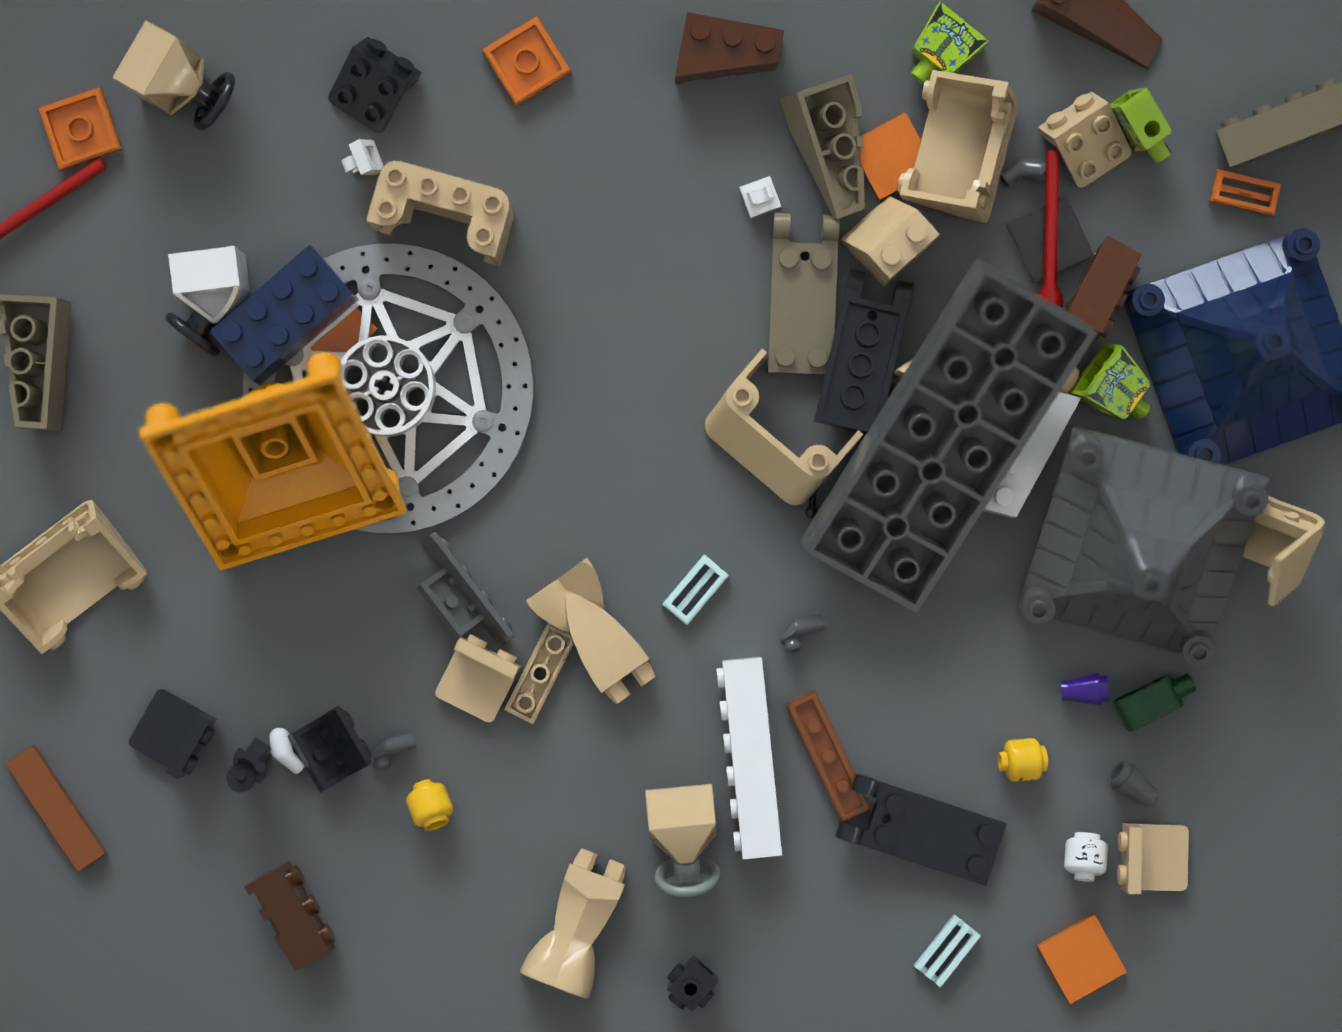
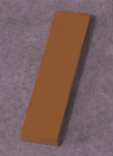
[785,690,872,821]
[5,744,107,872]

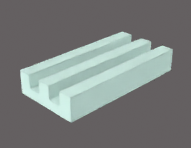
[662,555,729,625]
[914,914,981,987]

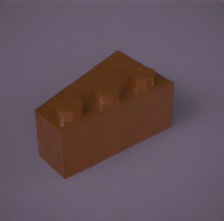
[675,12,784,84]
[1064,235,1142,351]
[244,861,336,971]

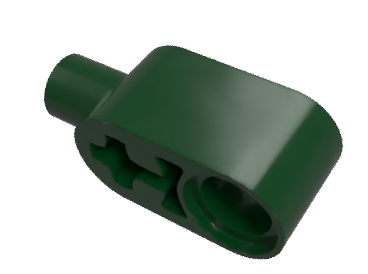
[1113,673,1196,731]

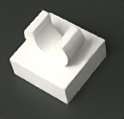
[341,139,384,176]
[739,176,781,219]

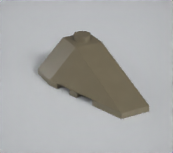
[779,74,865,220]

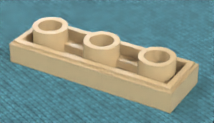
[504,623,574,724]

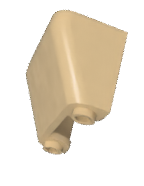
[898,70,1017,223]
[0,500,147,654]

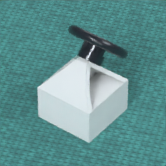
[165,246,250,357]

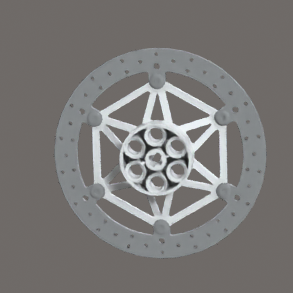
[243,243,534,533]

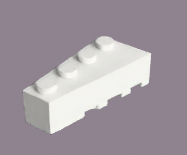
[983,392,1081,518]

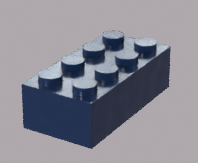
[210,245,359,385]

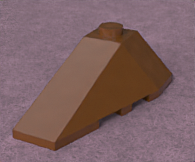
[1031,0,1162,69]

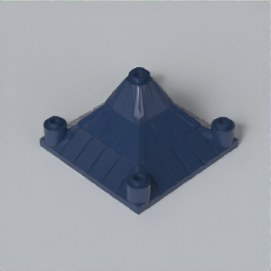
[1124,228,1342,465]

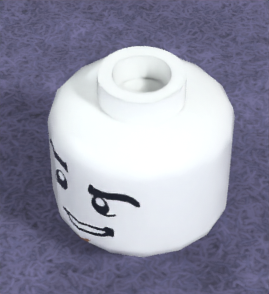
[1064,832,1108,882]

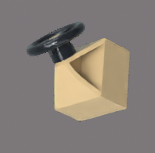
[112,21,235,130]

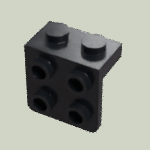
[328,37,422,133]
[129,689,217,779]
[288,706,372,793]

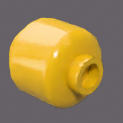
[997,738,1048,782]
[406,779,453,831]

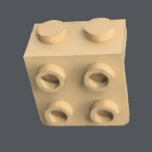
[1038,92,1132,188]
[435,634,521,722]
[1117,823,1189,894]

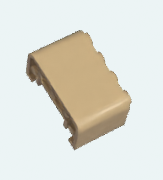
[366,161,514,267]

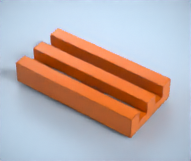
[1209,169,1282,217]

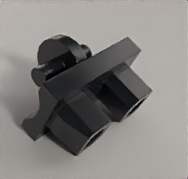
[227,737,272,793]

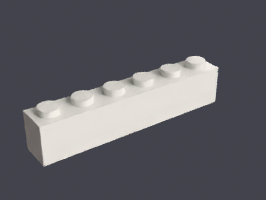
[716,657,782,859]

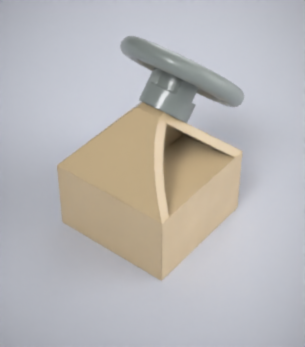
[645,784,720,897]

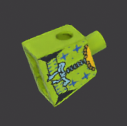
[910,1,989,86]
[1110,87,1172,164]
[1069,343,1150,420]

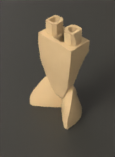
[526,558,656,704]
[520,848,626,999]

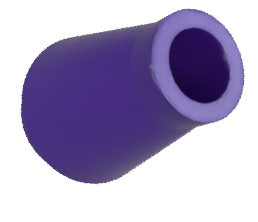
[1061,673,1109,705]

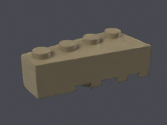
[0,294,72,432]

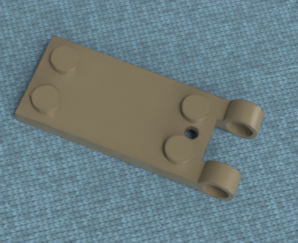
[767,213,840,375]

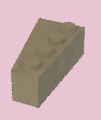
[1216,78,1342,170]

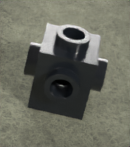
[667,955,718,1012]

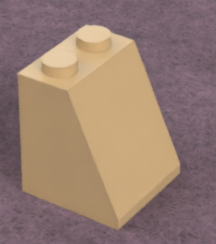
[840,196,940,288]

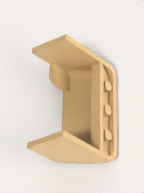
[705,348,863,506]
[1243,496,1325,606]

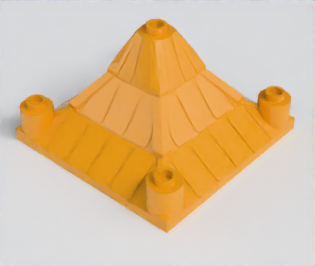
[140,352,407,571]

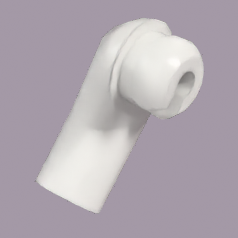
[269,728,304,774]

